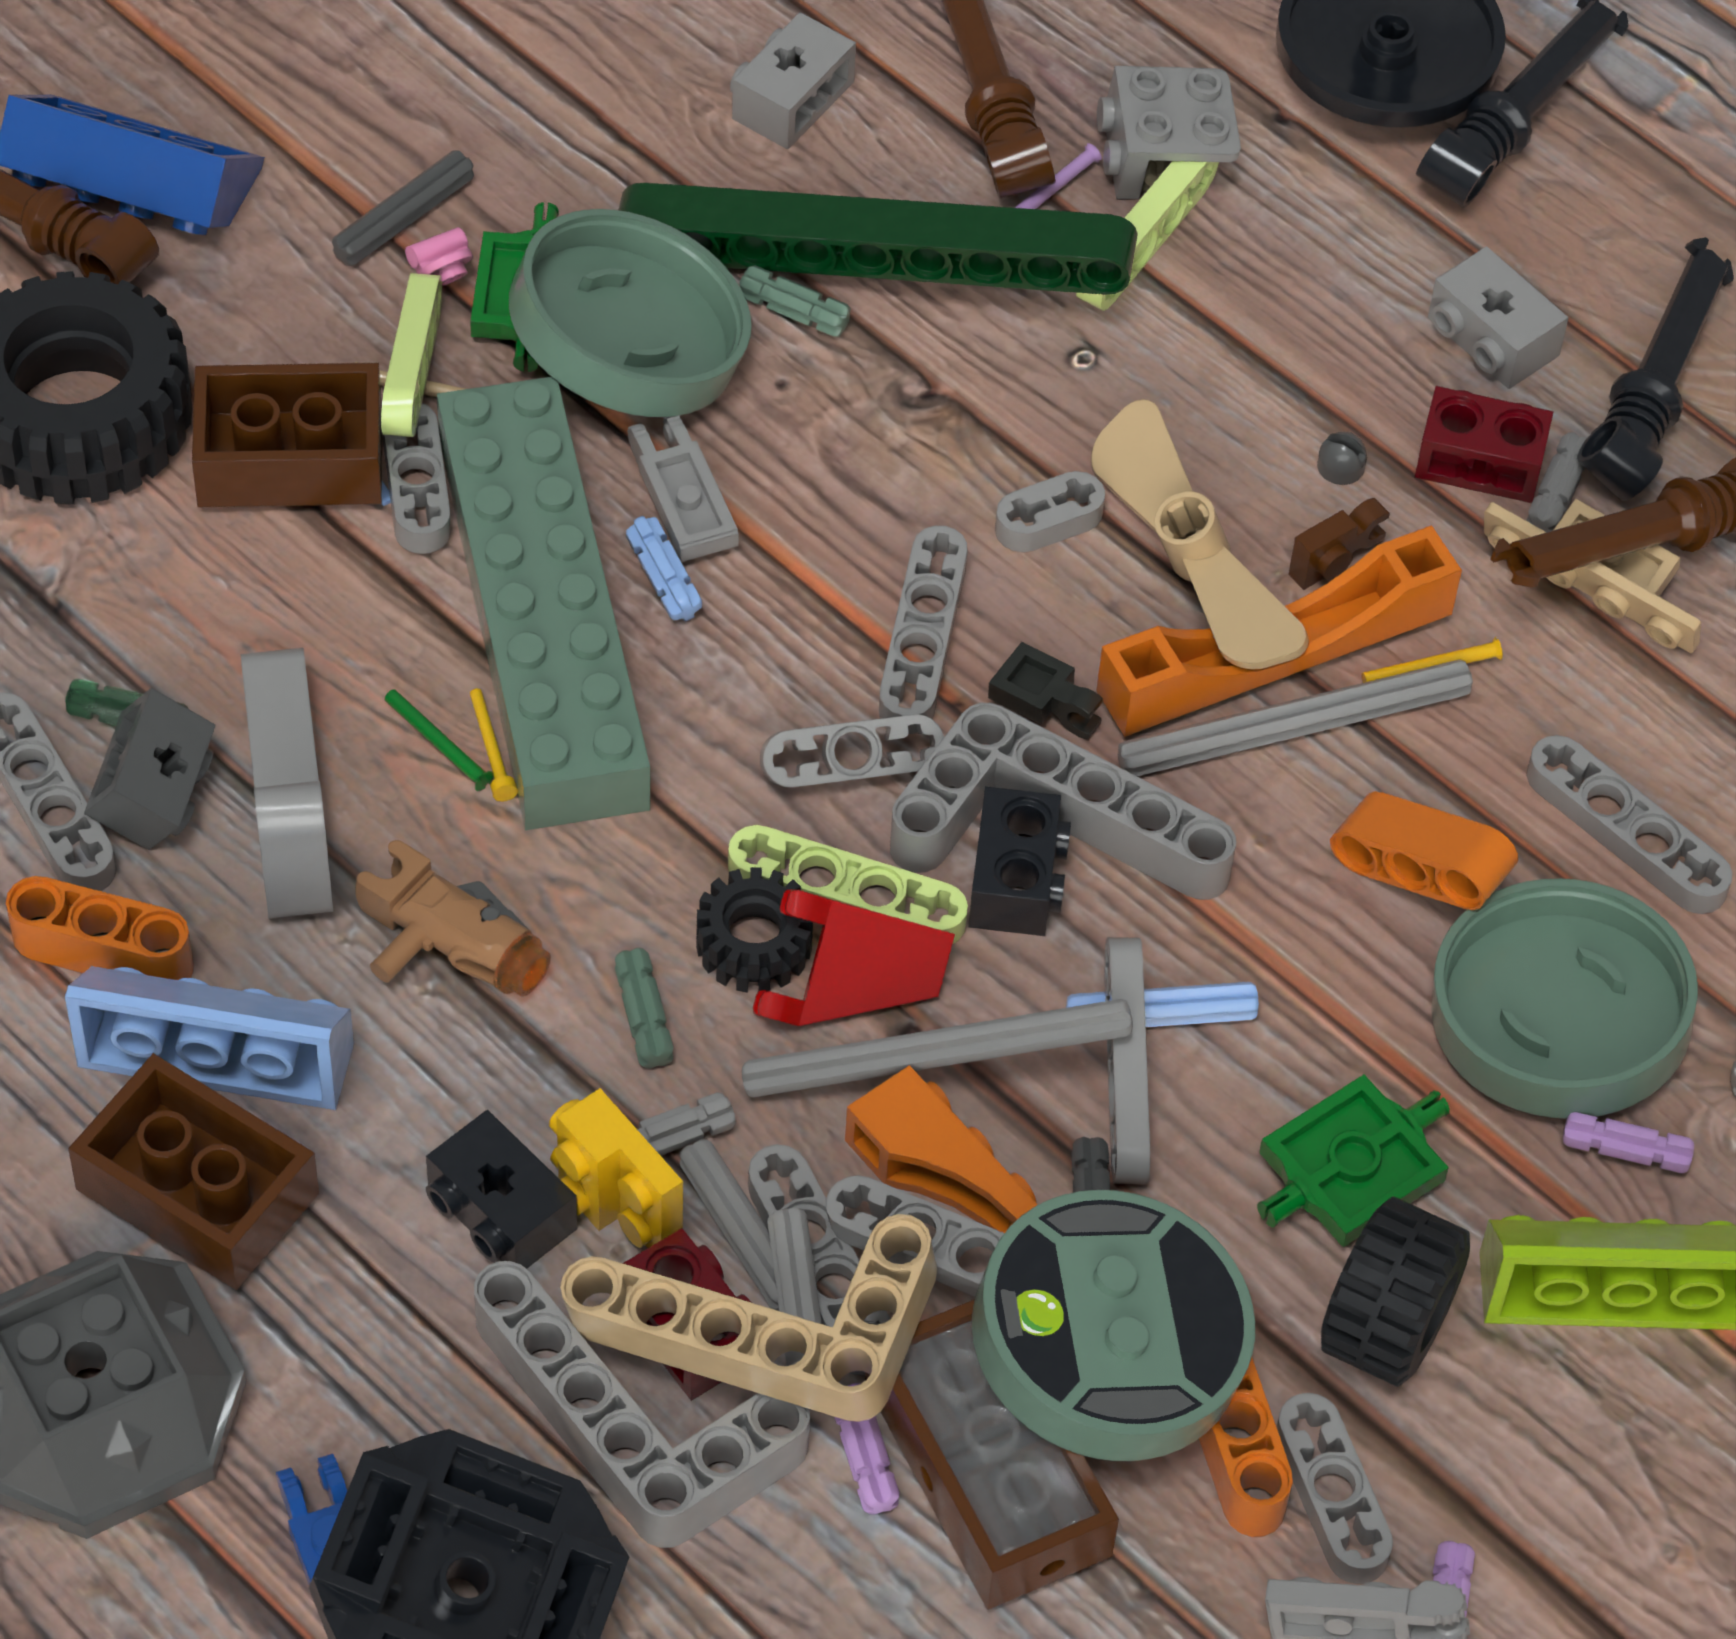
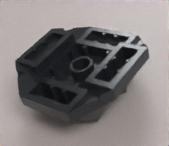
[309,1429,630,1639]

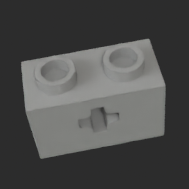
[730,12,856,150]
[1428,246,1569,389]

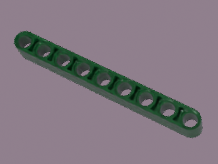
[618,183,1138,295]

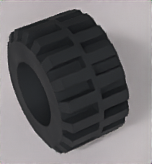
[1321,1196,1470,1387]

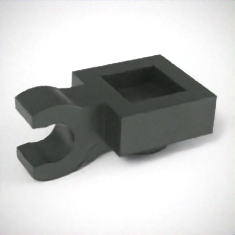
[988,642,1103,739]

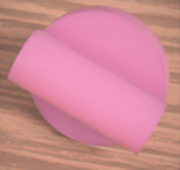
[405,227,473,286]

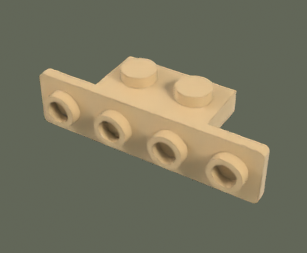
[1484,499,1701,653]

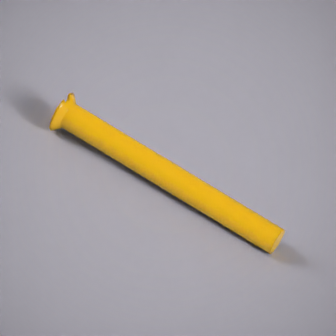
[1362,636,1503,683]

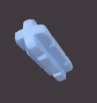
[626,516,702,621]

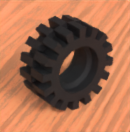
[696,867,813,993]

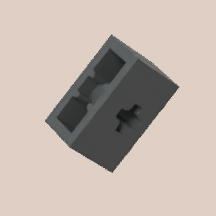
[84,688,216,850]

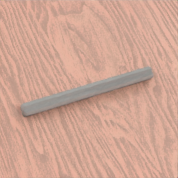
[1117,659,1473,776]
[742,999,1133,1098]

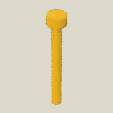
[470,688,518,802]

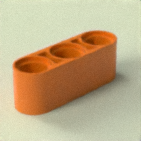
[1330,791,1518,910]
[5,876,194,980]
[1199,1357,1293,1537]

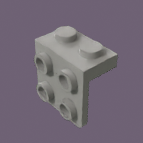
[1097,66,1241,199]

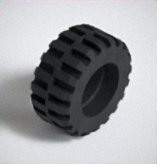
[0,271,193,504]

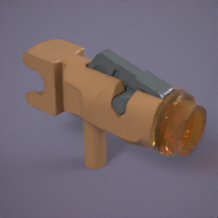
[355,840,551,997]

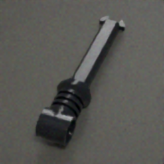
[1416,0,1628,208]
[1577,237,1734,501]

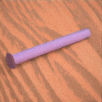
[1015,143,1102,209]

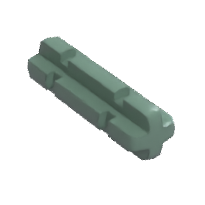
[739,265,851,337]
[615,948,674,1069]

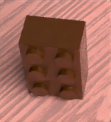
[192,363,382,507]
[68,1053,319,1291]

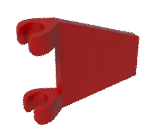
[752,889,955,1026]

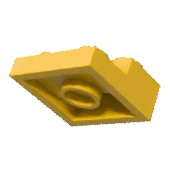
[549,1088,683,1248]

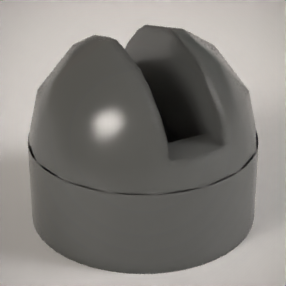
[1317,431,1367,485]

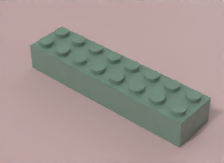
[436,377,650,831]

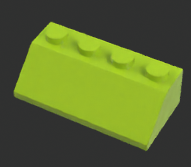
[1479,1215,1736,1330]

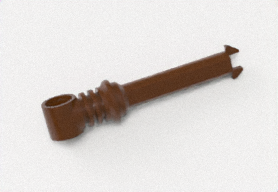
[942,0,1056,199]
[0,169,159,284]
[1490,457,1736,588]

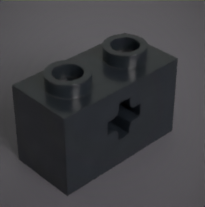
[426,1109,577,1269]

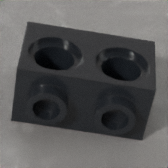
[968,786,1071,936]

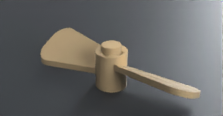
[1091,399,1309,669]

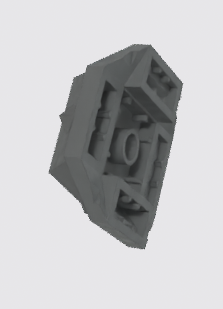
[0,1251,246,1539]

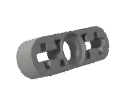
[383,403,450,554]
[760,714,944,787]
[1277,1393,1393,1584]

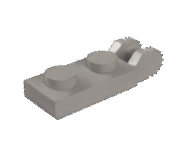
[627,415,739,562]
[1265,1577,1470,1639]

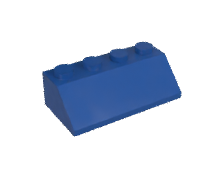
[0,94,265,235]

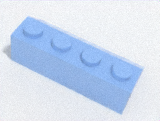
[65,966,354,1110]

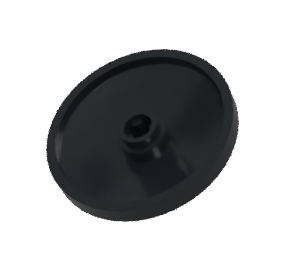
[1276,0,1506,128]

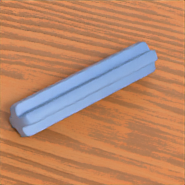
[1066,982,1259,1027]

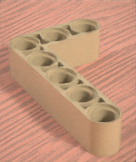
[560,1214,937,1422]

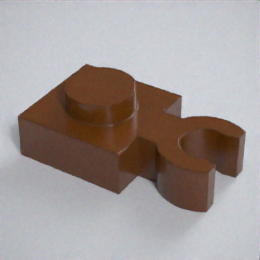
[1289,497,1390,590]

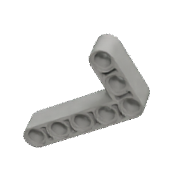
[240,648,333,918]
[890,703,1236,900]
[474,1261,810,1548]

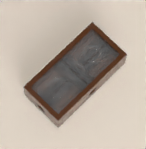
[865,1299,1119,1610]

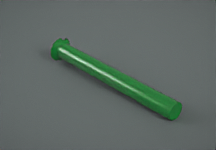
[384,689,494,791]

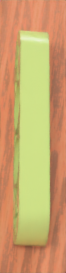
[1076,161,1219,311]
[381,273,442,437]
[728,825,968,944]

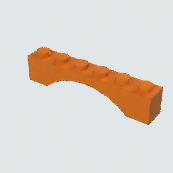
[1096,525,1462,737]
[845,1065,1038,1233]

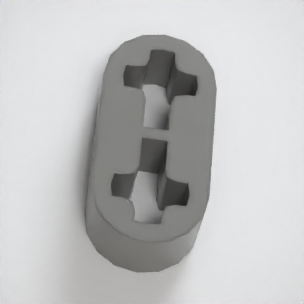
[995,471,1105,552]

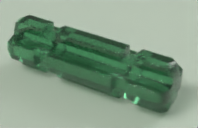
[65,678,188,726]

